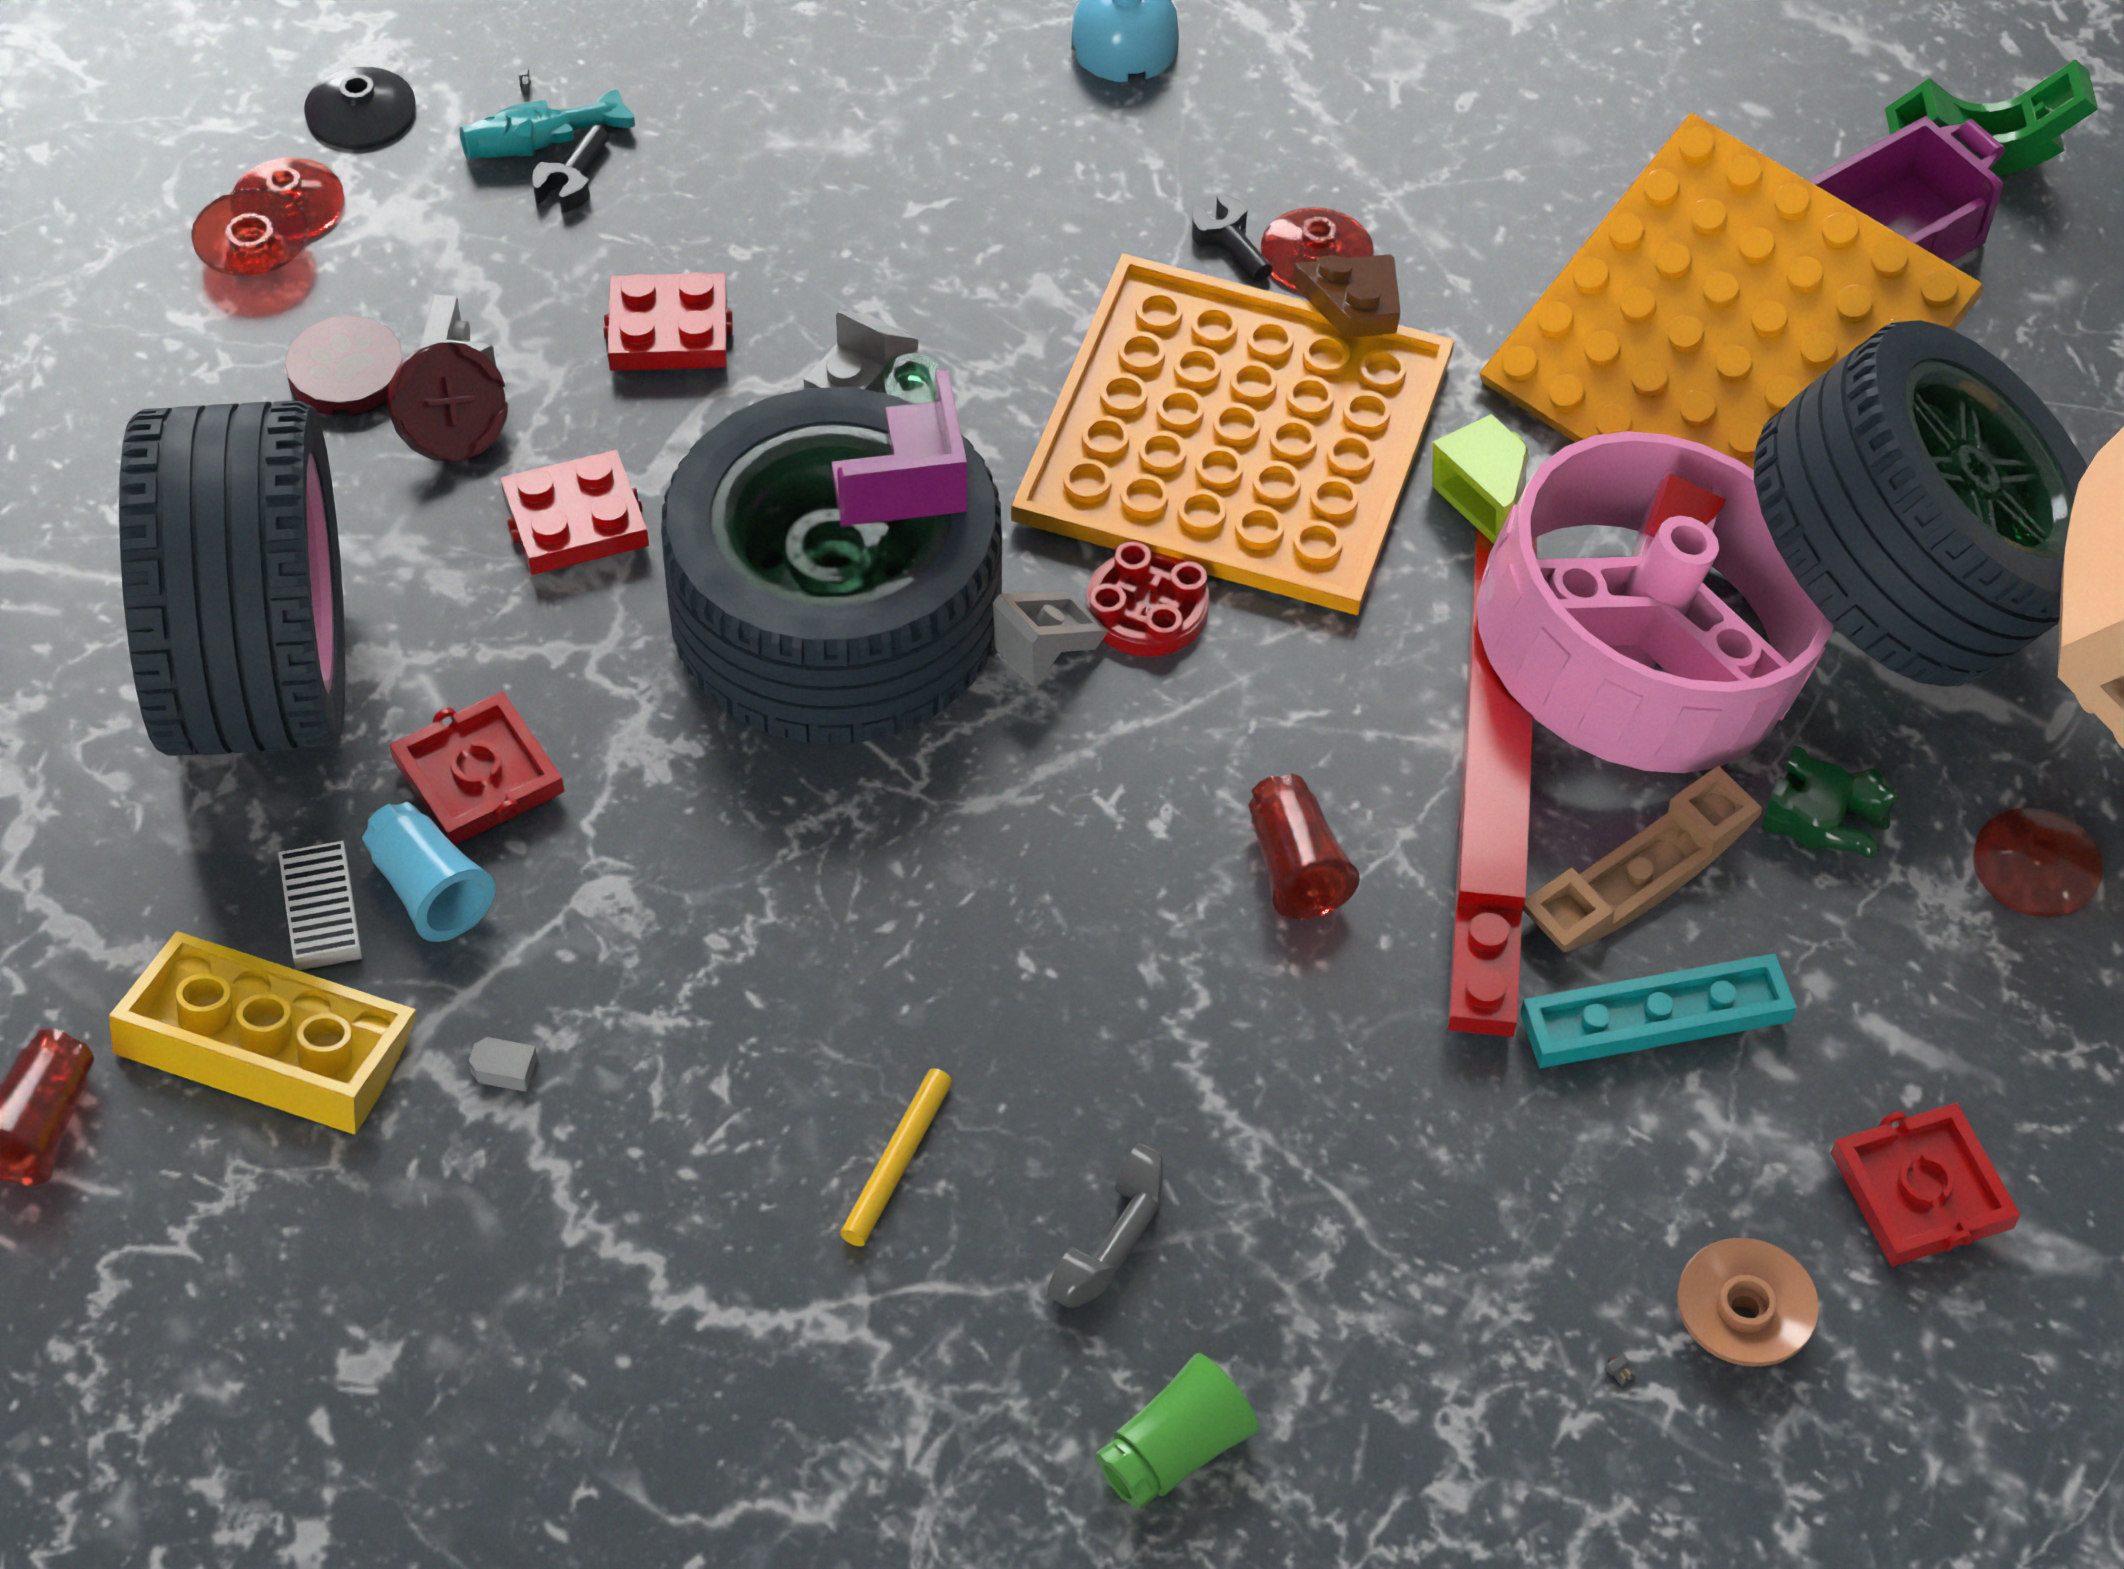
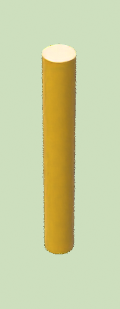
[840,1068,953,1246]

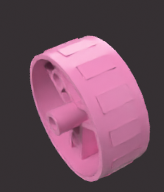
[1477,431,1834,773]

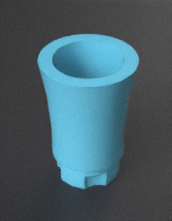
[362,802,496,942]

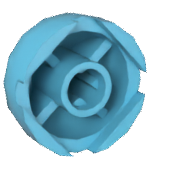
[1071,0,1179,82]

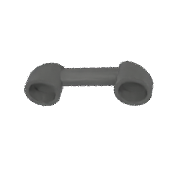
[1047,1143,1163,1308]

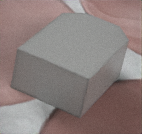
[469,1037,538,1092]

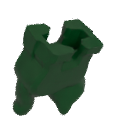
[1762,746,1899,858]

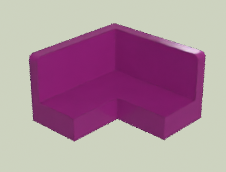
[832,369,967,526]

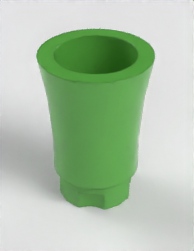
[1095,1353,1260,1510]

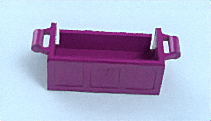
[1808,116,2005,263]

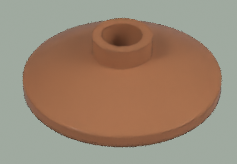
[1677,1238,1819,1367]

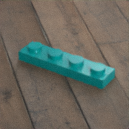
[1520,953,1797,1069]

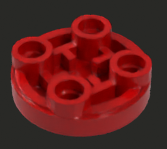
[1086,541,1209,657]

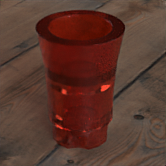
[1248,773,1360,920]
[0,1028,95,1186]

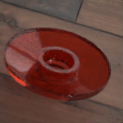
[230,158,345,244]
[191,188,308,276]
[1260,207,1374,291]
[1973,808,2103,917]

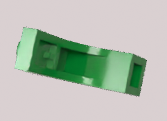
[1885,59,2098,176]

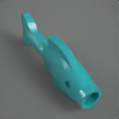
[459,90,635,160]

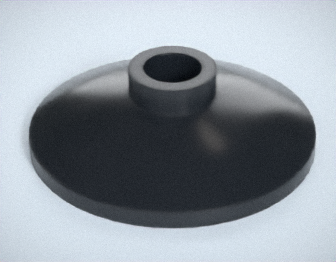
[304,67,416,149]

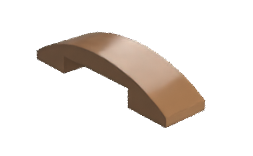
[1523,765,1762,953]

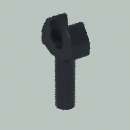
[533,125,609,213]
[1192,194,1273,282]

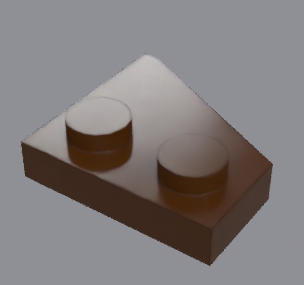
[1291,254,1401,339]

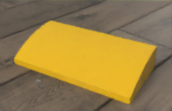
[109,931,416,1135]

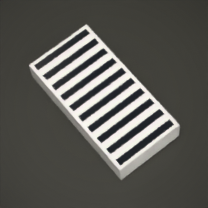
[278,841,362,971]

